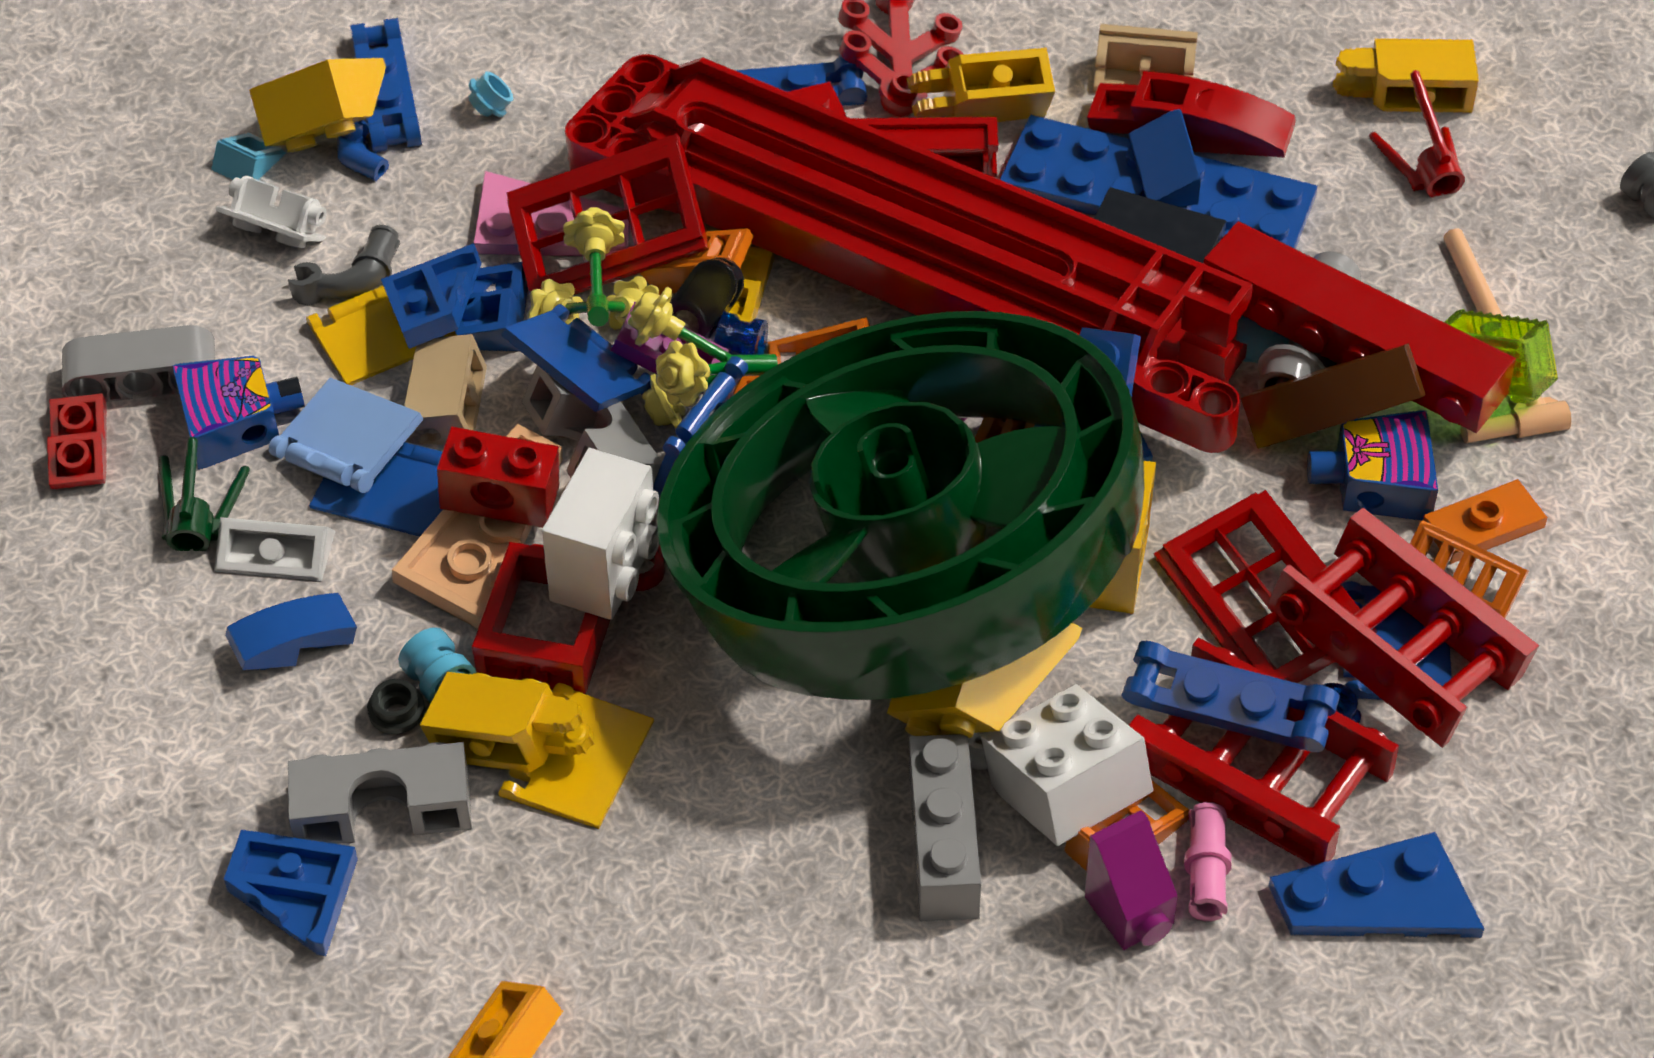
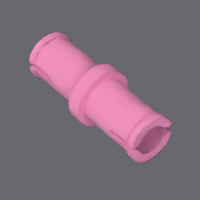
[1184,802,1232,921]

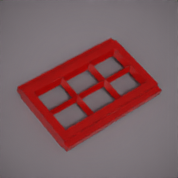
[506,134,709,295]
[1153,490,1377,683]

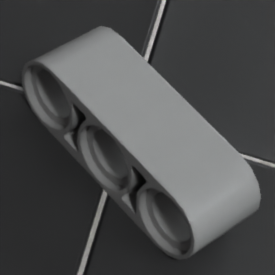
[62,325,215,402]

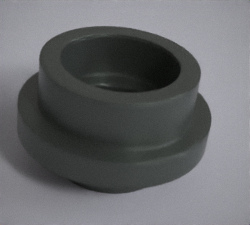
[367,679,425,734]

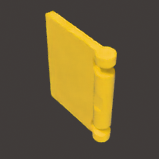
[306,286,457,385]
[498,683,654,829]

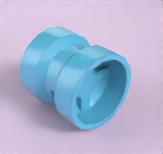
[398,627,476,704]

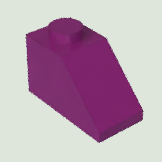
[1085,810,1178,950]

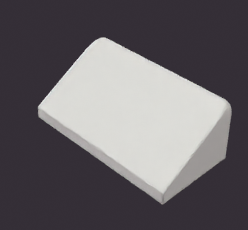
[214,517,335,581]

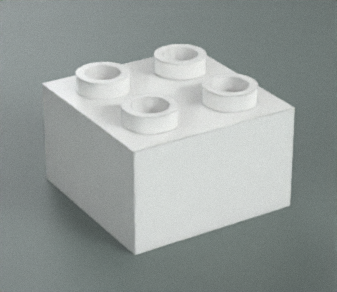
[542,448,659,620]
[981,684,1153,846]

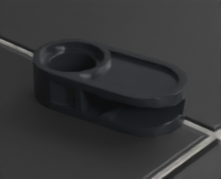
[670,257,744,339]

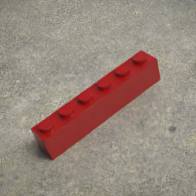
[1204,221,1516,434]

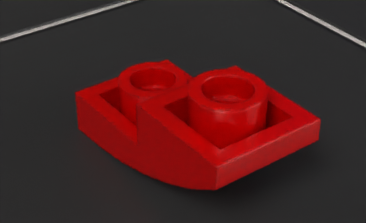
[47,393,107,490]

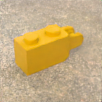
[1332,38,1479,113]
[907,47,1056,122]
[420,672,594,773]

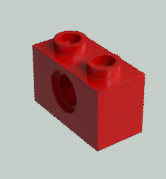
[437,426,560,528]

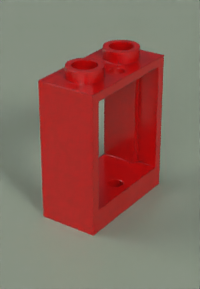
[472,542,610,694]

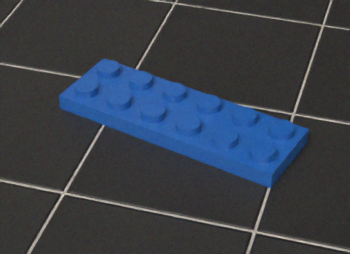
[1000,115,1318,249]

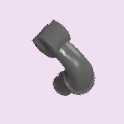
[288,225,400,305]

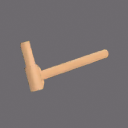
[1443,228,1572,444]

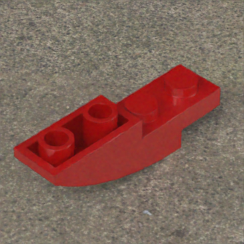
[1087,71,1296,158]

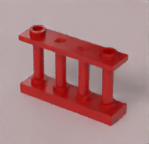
[1267,508,1540,748]
[1129,637,1399,865]

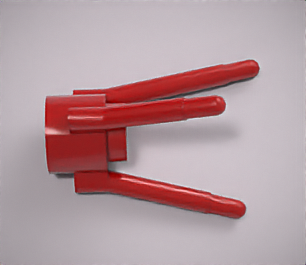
[1369,70,1465,198]

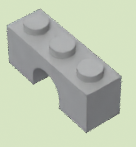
[521,365,662,484]
[909,734,981,921]
[288,742,472,844]

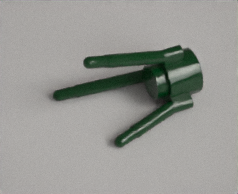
[159,437,250,551]

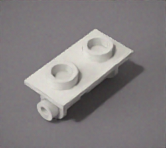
[215,176,327,248]

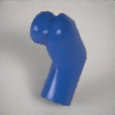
[336,120,389,181]

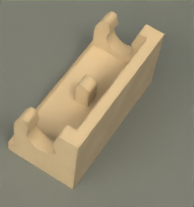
[1093,24,1198,93]
[404,334,487,445]

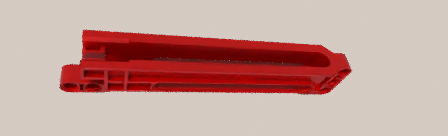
[565,54,1253,453]

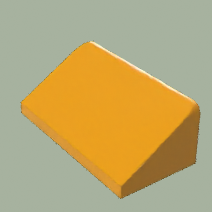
[448,981,563,1058]

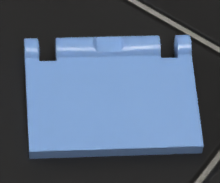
[269,377,424,493]

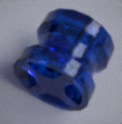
[714,312,768,355]

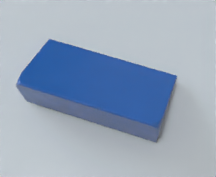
[1129,109,1201,207]

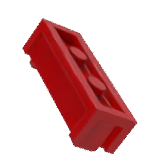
[852,117,998,177]

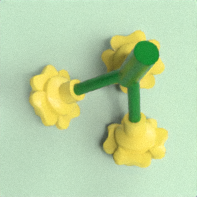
[527,207,659,330]
[628,287,778,429]

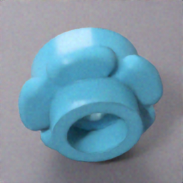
[468,71,514,117]

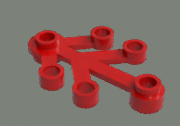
[838,0,963,117]

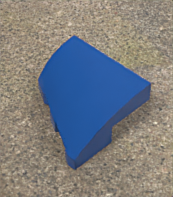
[455,261,528,351]

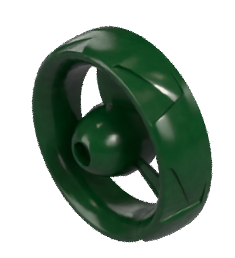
[657,311,1145,700]

